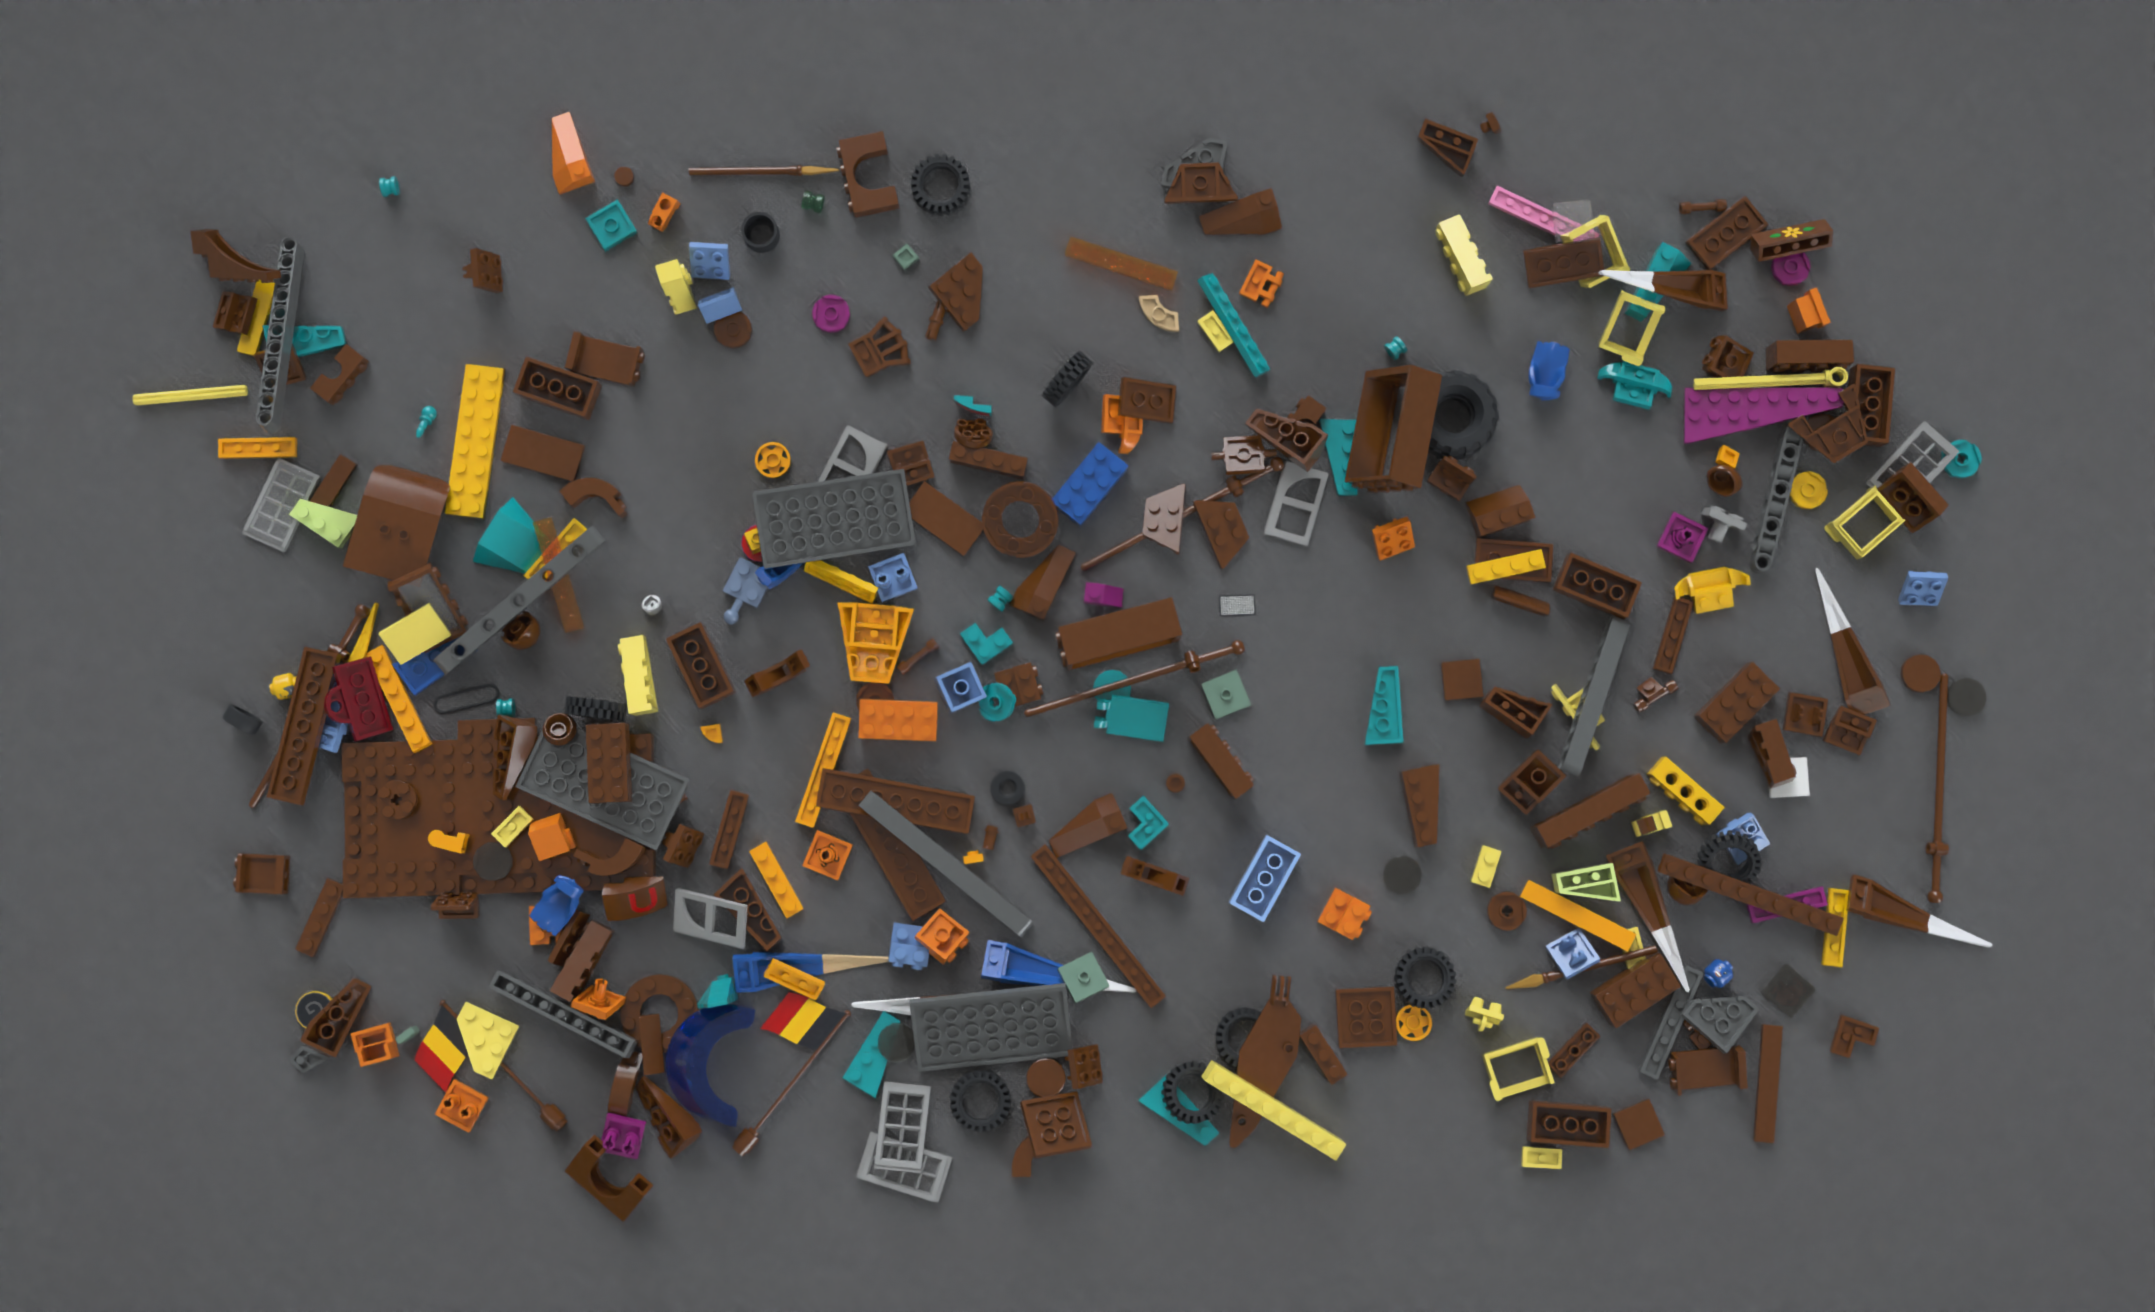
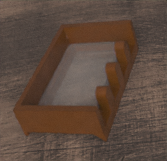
[388,562,469,653]

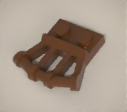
[848,316,911,378]

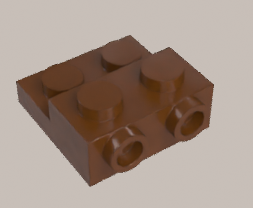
[1702,335,1754,378]
[994,662,1044,707]

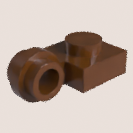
[1682,1019,1712,1049]

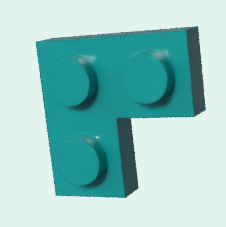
[960,623,1013,665]
[1128,795,1169,850]

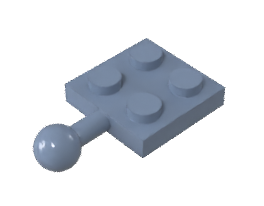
[723,557,768,624]

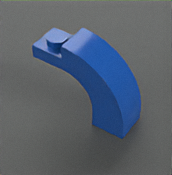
[754,562,805,589]

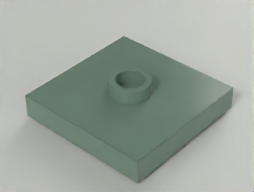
[1201,669,1251,720]
[1057,952,1110,1004]

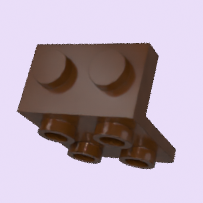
[1426,456,1477,502]
[431,891,480,919]

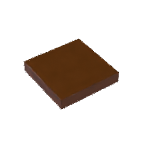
[1441,659,1484,701]
[1612,1098,1665,1150]

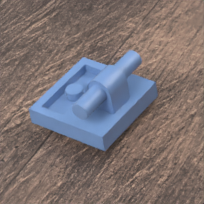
[1716,812,1770,865]

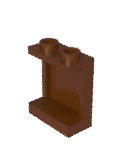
[233,854,291,894]

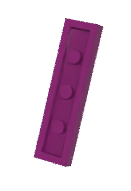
[1746,886,1828,923]

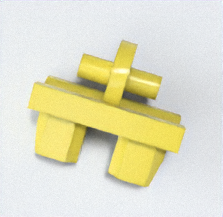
[1465,997,1504,1032]

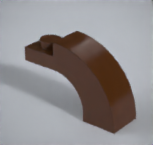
[608,1052,643,1117]

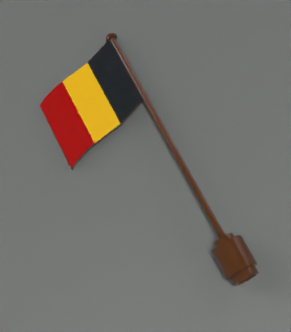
[732,992,851,1157]
[415,1000,568,1132]

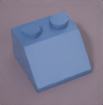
[934,662,987,714]

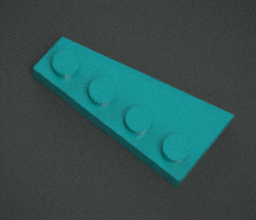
[263,325,347,357]
[1319,419,1357,496]
[1364,666,1403,745]
[842,1011,900,1098]
[1138,1074,1219,1146]

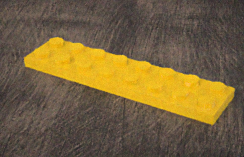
[445,364,505,519]

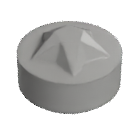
[642,595,662,615]

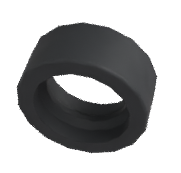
[222,704,263,735]

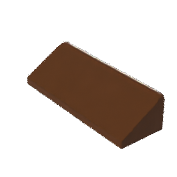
[1491,585,1550,617]
[639,1014,665,1076]

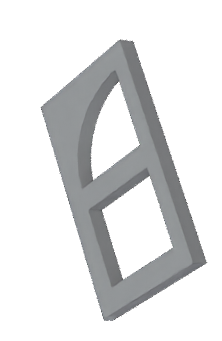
[818,425,888,482]
[1264,461,1329,546]
[673,888,748,949]

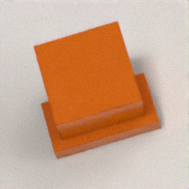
[1787,287,1831,334]
[528,813,576,861]
[350,1022,400,1067]

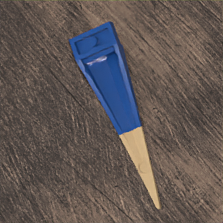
[732,952,888,993]

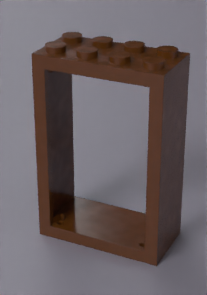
[1345,365,1442,494]
[1055,597,1182,671]

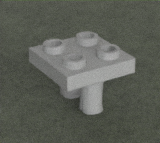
[1701,506,1747,543]

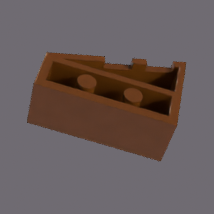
[1479,687,1553,739]

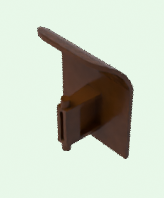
[343,465,450,587]

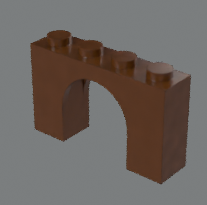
[836,131,900,218]
[564,1134,654,1222]

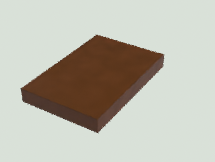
[1118,377,1176,424]

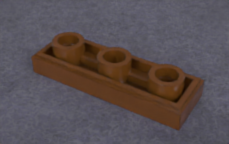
[1548,1022,1601,1078]

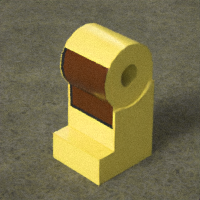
[1631,810,1673,837]

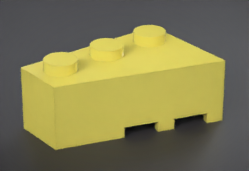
[655,259,697,315]

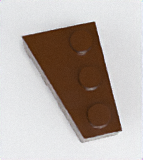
[1417,118,1479,177]
[1748,718,1797,789]

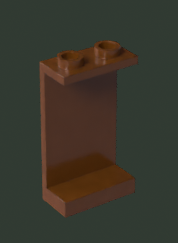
[564,331,645,387]
[1668,1045,1748,1096]

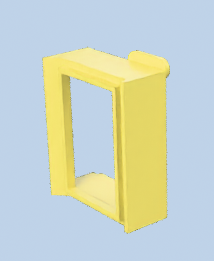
[1560,215,1630,288]
[1599,290,1665,366]
[1824,485,1905,560]
[1481,1037,1555,1101]

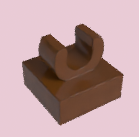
[1480,112,1502,134]
[1013,804,1036,828]

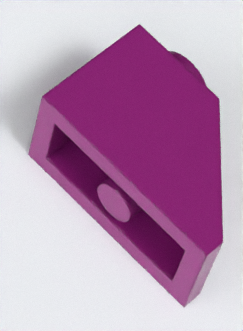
[1084,582,1124,608]

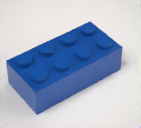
[1052,442,1129,527]

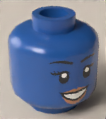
[1704,959,1733,988]

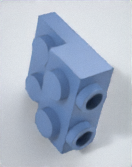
[888,922,929,970]

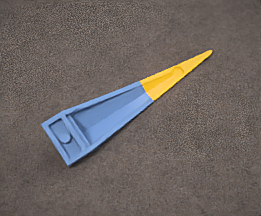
[319,602,379,753]

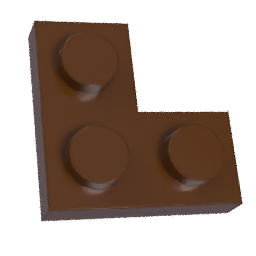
[1829,1015,1880,1058]

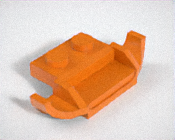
[1101,394,1143,454]

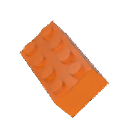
[858,699,938,741]

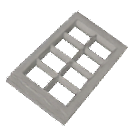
[1865,421,1959,488]
[874,1081,931,1173]

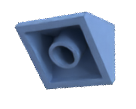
[698,287,742,323]

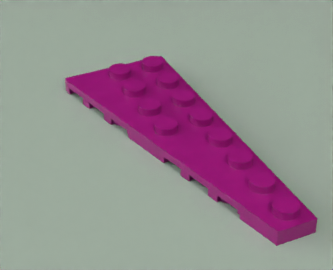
[1684,388,1843,444]

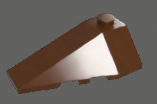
[1199,188,1282,235]
[1245,409,1328,472]
[1009,545,1076,622]
[493,715,538,800]

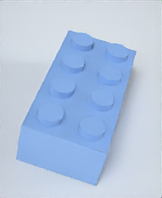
[1228,835,1301,922]

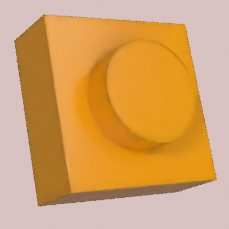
[1715,445,1740,469]
[963,850,984,864]

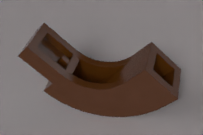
[559,478,628,518]
[744,649,810,698]
[573,838,647,876]
[1120,856,1189,896]
[1012,1135,1034,1177]

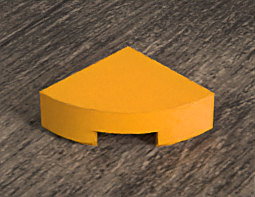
[700,724,723,743]

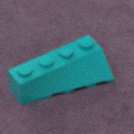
[1624,242,1692,322]

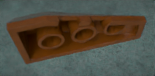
[1049,793,1127,858]
[300,978,372,1058]
[635,1076,703,1159]

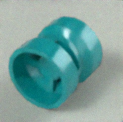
[987,585,1014,612]

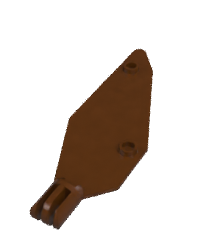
[1229,975,1302,1148]

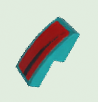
[954,395,992,416]

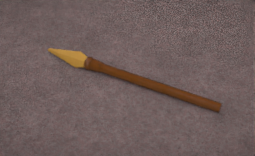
[689,165,839,176]
[1505,945,1658,989]

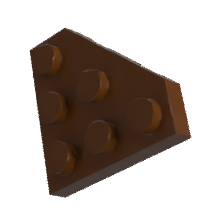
[928,252,983,332]

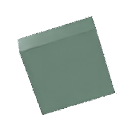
[892,244,919,271]
[395,1026,420,1044]

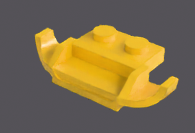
[1674,567,1751,614]

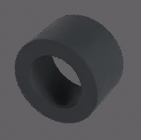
[741,212,780,253]

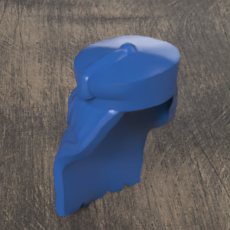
[1528,341,1570,401]
[529,875,584,936]

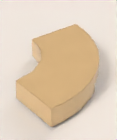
[1138,295,1179,332]

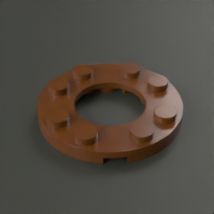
[982,481,1059,558]
[620,974,699,1052]

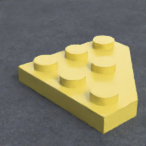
[457,1002,519,1080]

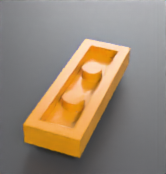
[764,958,825,1000]

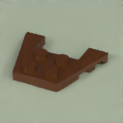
[1787,384,1868,463]

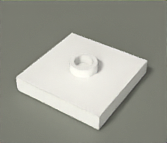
[1768,757,1810,798]

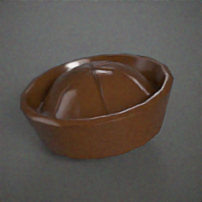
[542,713,577,746]

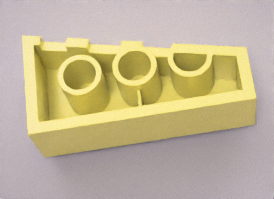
[1435,214,1493,296]
[618,635,658,716]

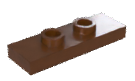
[547,909,590,966]

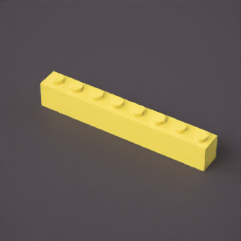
[1201,1060,1346,1161]

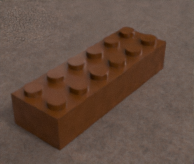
[1530,773,1650,849]

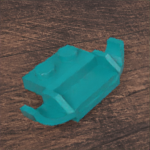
[1597,361,1673,410]

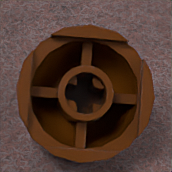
[501,611,541,650]
[1667,876,1708,906]

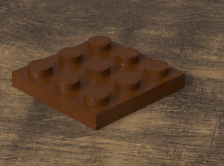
[1335,986,1397,1048]
[1020,1091,1092,1159]

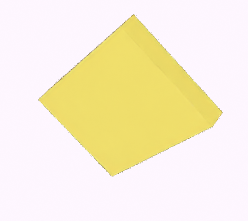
[379,603,451,665]

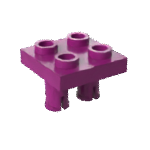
[601,1113,646,1160]

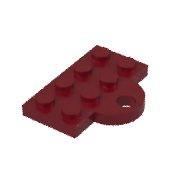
[324,656,393,741]

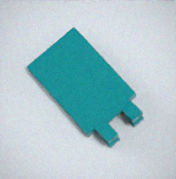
[1094,695,1169,742]

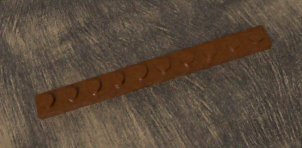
[1030,844,1166,1008]
[1657,853,1844,936]

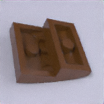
[212,291,257,335]
[887,440,935,486]
[1822,706,1877,755]

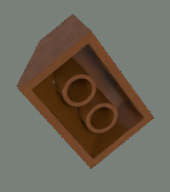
[1877,462,1949,534]
[1465,485,1536,538]

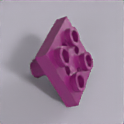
[1656,512,1709,563]

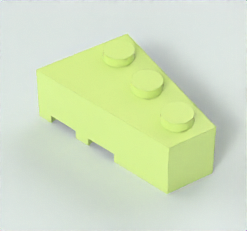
[289,499,357,548]
[1551,863,1621,901]

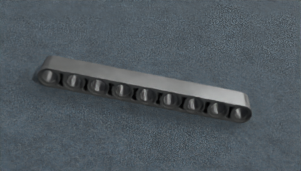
[1558,614,1630,777]

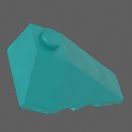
[697,974,738,1008]

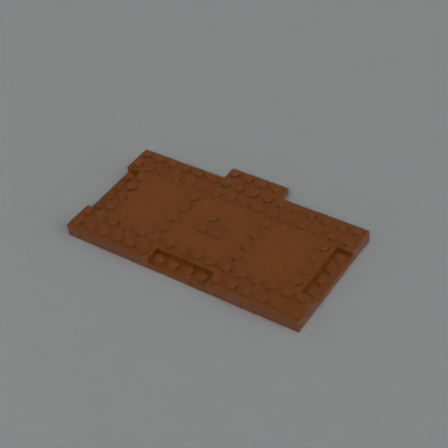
[342,718,656,898]

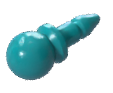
[416,406,437,438]

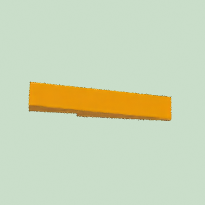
[1519,880,1637,951]

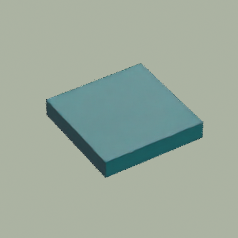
[585,199,638,252]

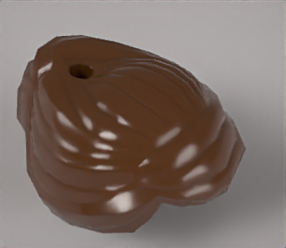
[1706,464,1743,497]

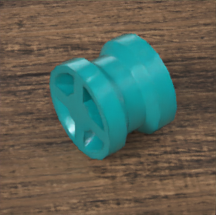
[379,176,400,197]
[1384,336,1408,360]
[496,698,516,717]

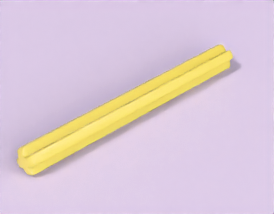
[133,385,248,405]

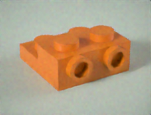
[1317,888,1372,940]
[915,908,970,965]

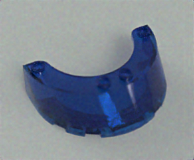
[666,1004,756,1127]

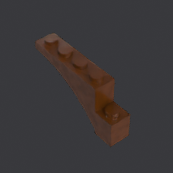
[190,229,281,283]

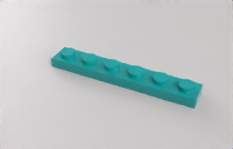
[1197,273,1271,377]

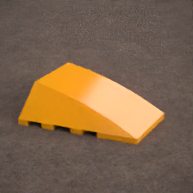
[837,602,914,684]

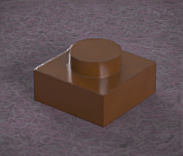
[1636,677,1665,703]

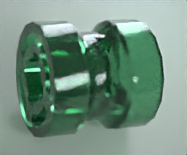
[801,190,825,214]

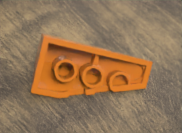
[552,112,595,194]

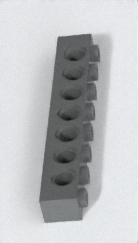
[489,970,639,1058]

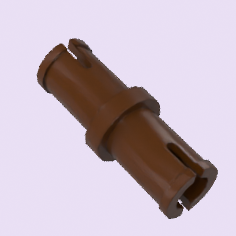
[925,301,946,341]

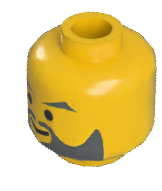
[270,673,297,700]

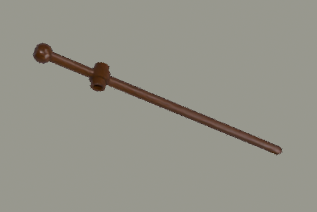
[1080,457,1284,571]
[248,604,370,808]
[1024,640,1245,717]
[1925,673,1949,903]

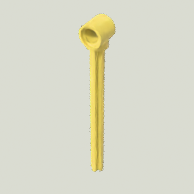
[1693,367,1848,390]

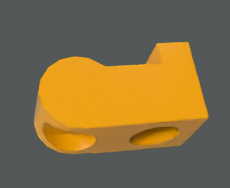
[428,830,470,853]

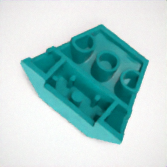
[472,497,552,574]

